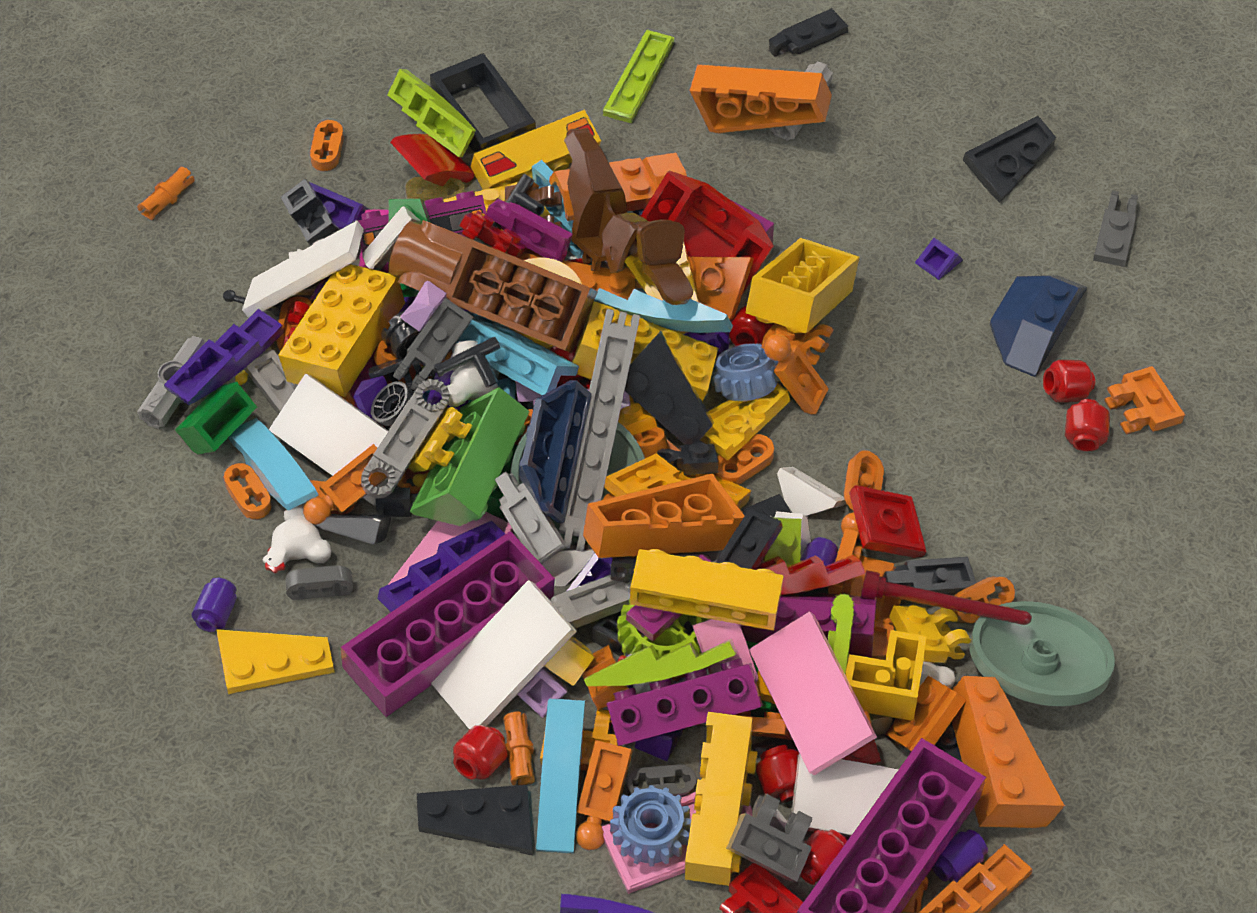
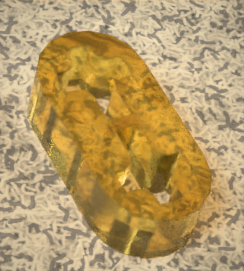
[405,176,465,201]

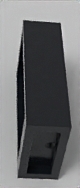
[430,53,536,153]

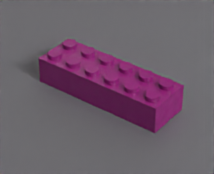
[341,531,555,717]
[797,738,986,913]

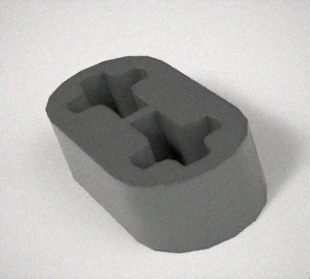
[286,566,353,600]
[627,765,696,797]

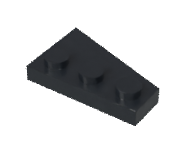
[963,116,1056,203]
[625,330,714,445]
[416,785,533,856]

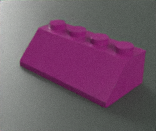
[740,592,877,658]

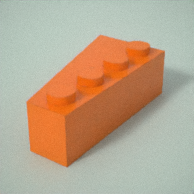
[690,64,832,133]
[583,474,745,558]
[952,676,1065,828]

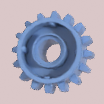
[711,344,780,401]
[610,785,691,867]

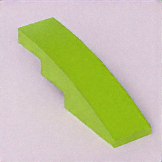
[387,69,476,157]
[584,639,738,686]

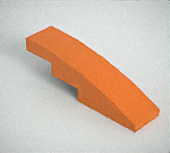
[919,844,1032,913]

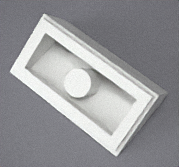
[362,206,420,270]

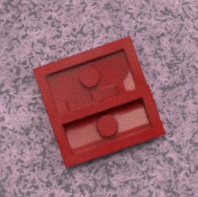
[390,134,475,187]

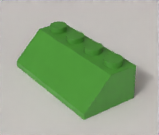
[410,387,529,526]

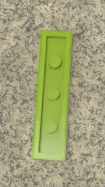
[603,30,674,123]

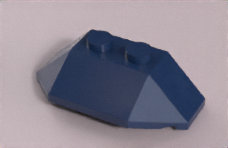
[990,275,1087,377]
[519,380,592,523]

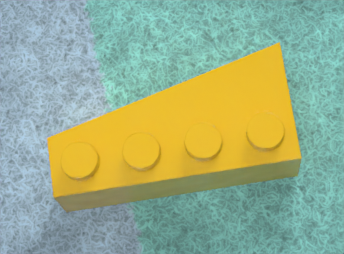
[685,712,757,886]

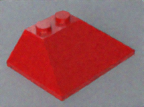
[641,170,774,297]

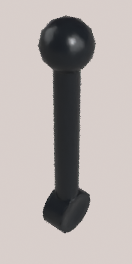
[223,290,282,316]

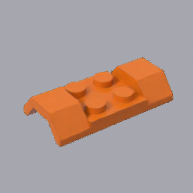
[549,153,687,221]

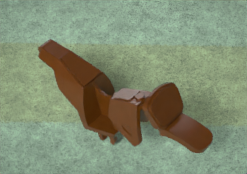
[564,128,693,305]

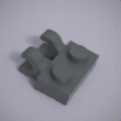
[726,794,812,882]

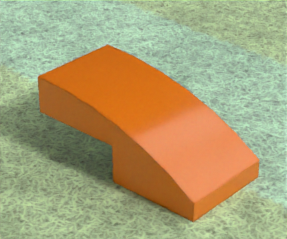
[582,645,629,711]

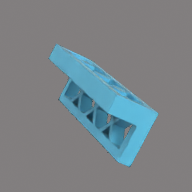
[455,312,579,395]

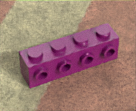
[607,658,763,746]

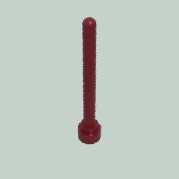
[860,570,1032,625]

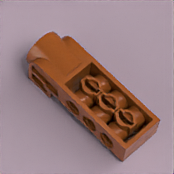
[389,220,598,353]

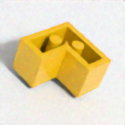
[845,630,927,721]

